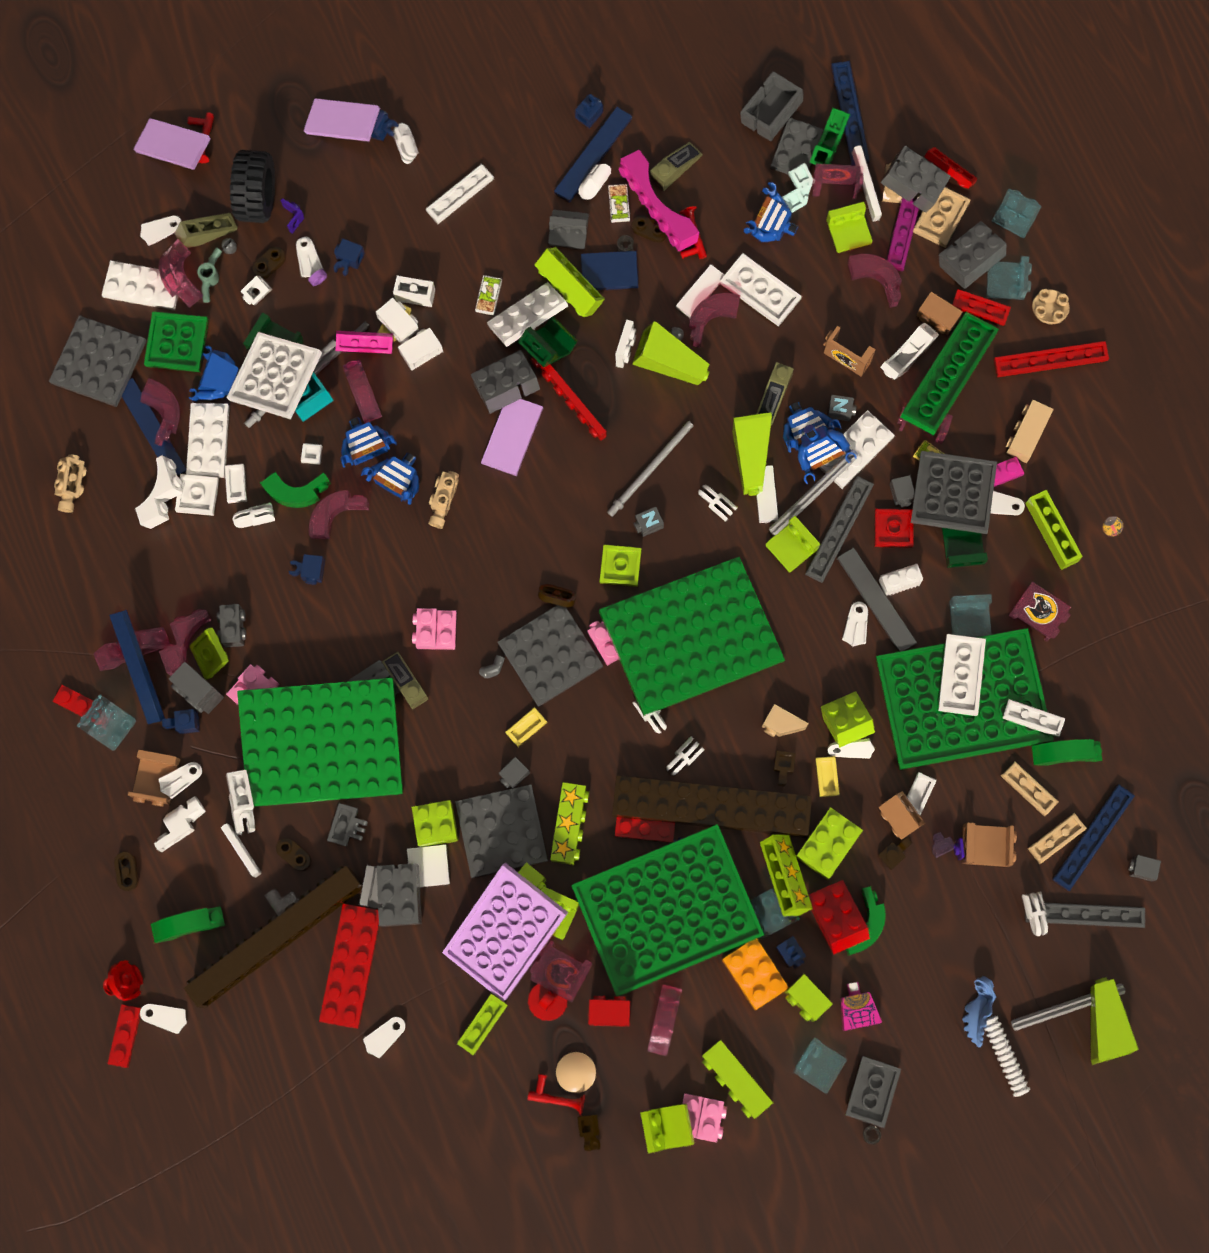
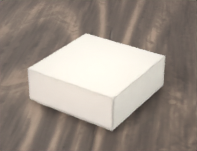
[301,443,323,465]

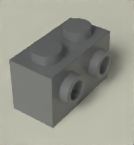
[217,604,246,648]

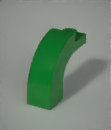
[809,107,850,168]
[260,472,331,508]
[1032,739,1102,766]
[846,886,886,956]
[151,907,225,943]

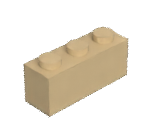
[1006,400,1053,463]

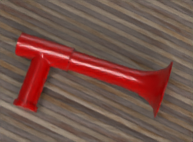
[188,113,214,163]
[679,206,707,259]
[528,1074,585,1116]

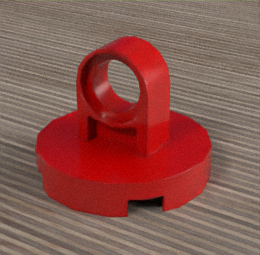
[103,960,143,1001]
[528,981,568,1021]

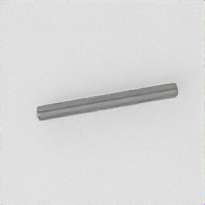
[769,454,856,536]
[1011,983,1125,1031]

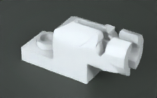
[226,770,256,835]
[154,796,206,852]

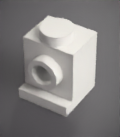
[241,276,273,305]

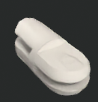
[393,123,419,164]
[578,164,611,200]
[698,485,738,522]
[233,503,275,528]
[632,701,667,733]
[666,736,705,776]
[1022,892,1048,936]

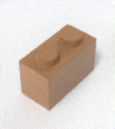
[917,292,963,335]
[879,791,925,840]

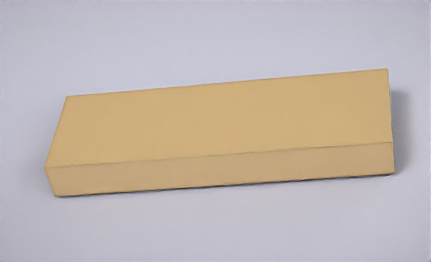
[1001,762,1059,816]
[1027,813,1087,864]

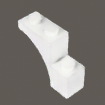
[880,323,939,380]
[135,456,183,529]

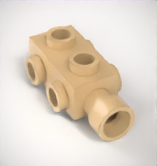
[54,455,86,513]
[428,471,459,529]

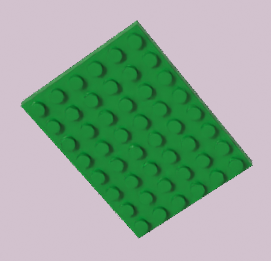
[599,557,785,716]
[876,628,1054,770]
[237,678,403,807]
[571,824,764,996]

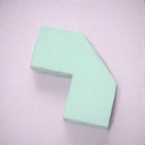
[782,163,813,212]

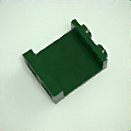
[243,312,304,351]
[518,316,578,367]
[942,528,988,568]

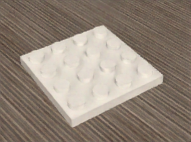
[227,332,322,419]

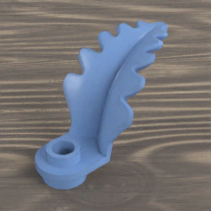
[962,976,996,1047]

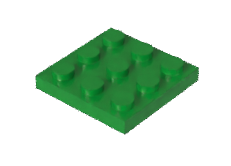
[144,312,209,372]

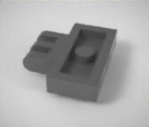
[327,803,368,847]

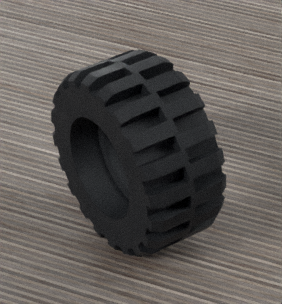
[230,150,275,223]

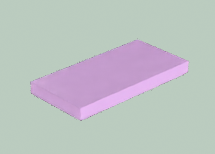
[304,99,380,141]
[134,118,211,170]
[481,399,543,476]

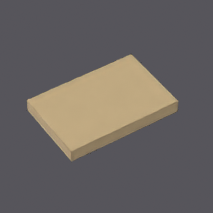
[913,187,971,248]

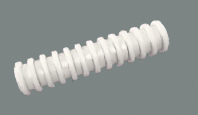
[984,1016,1030,1097]

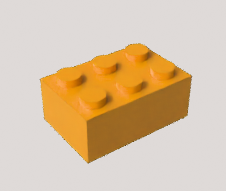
[722,939,789,1010]

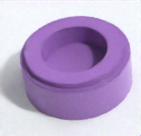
[308,269,327,286]

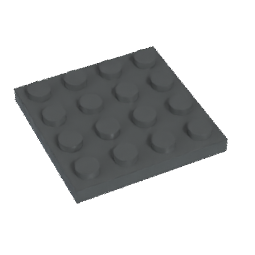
[49,316,147,407]
[911,451,997,534]
[498,605,603,707]
[455,785,548,878]

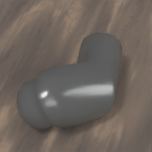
[479,655,505,678]

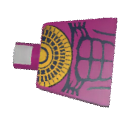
[841,982,882,1031]

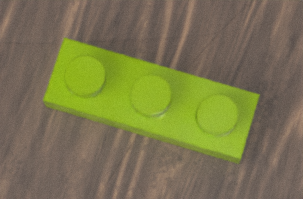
[457,994,508,1055]

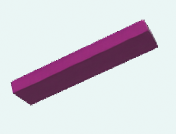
[885,197,919,271]

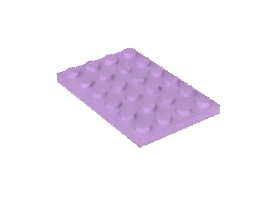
[442,863,568,1002]

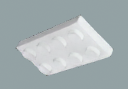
[720,254,802,327]
[102,261,183,310]
[487,282,568,347]
[186,403,229,478]
[819,410,895,489]
[938,634,986,716]

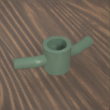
[197,248,222,303]

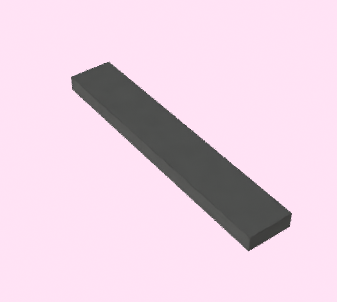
[805,476,874,583]
[837,548,917,652]
[1025,903,1145,928]

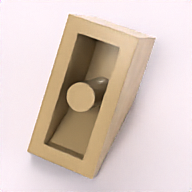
[762,704,809,737]

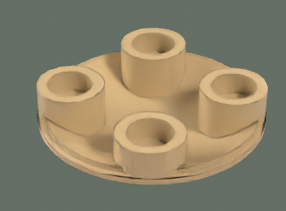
[1032,289,1069,324]
[556,1052,596,1093]

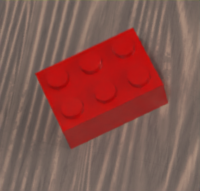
[809,880,870,955]
[589,996,630,1027]

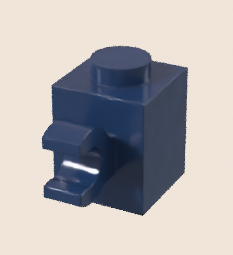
[575,94,603,129]
[371,110,399,141]
[334,239,365,276]
[289,554,325,585]
[162,709,200,734]
[776,936,806,969]

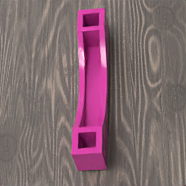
[619,150,699,251]

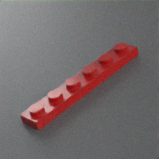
[994,341,1109,377]
[530,355,607,441]

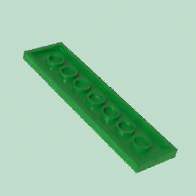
[900,312,999,435]

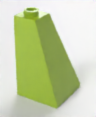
[632,322,709,385]
[732,412,772,496]
[1091,977,1138,1065]

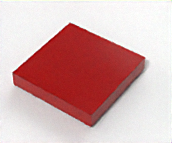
[874,508,914,548]

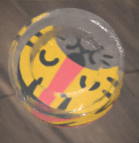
[1103,516,1123,536]

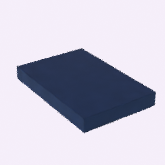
[581,251,638,290]

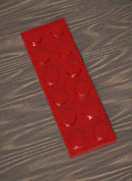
[319,904,379,1029]

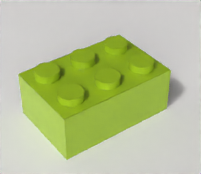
[796,807,863,880]

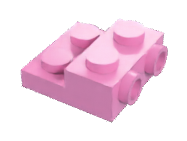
[412,609,457,650]
[587,621,619,666]
[226,664,280,704]
[682,1094,727,1142]

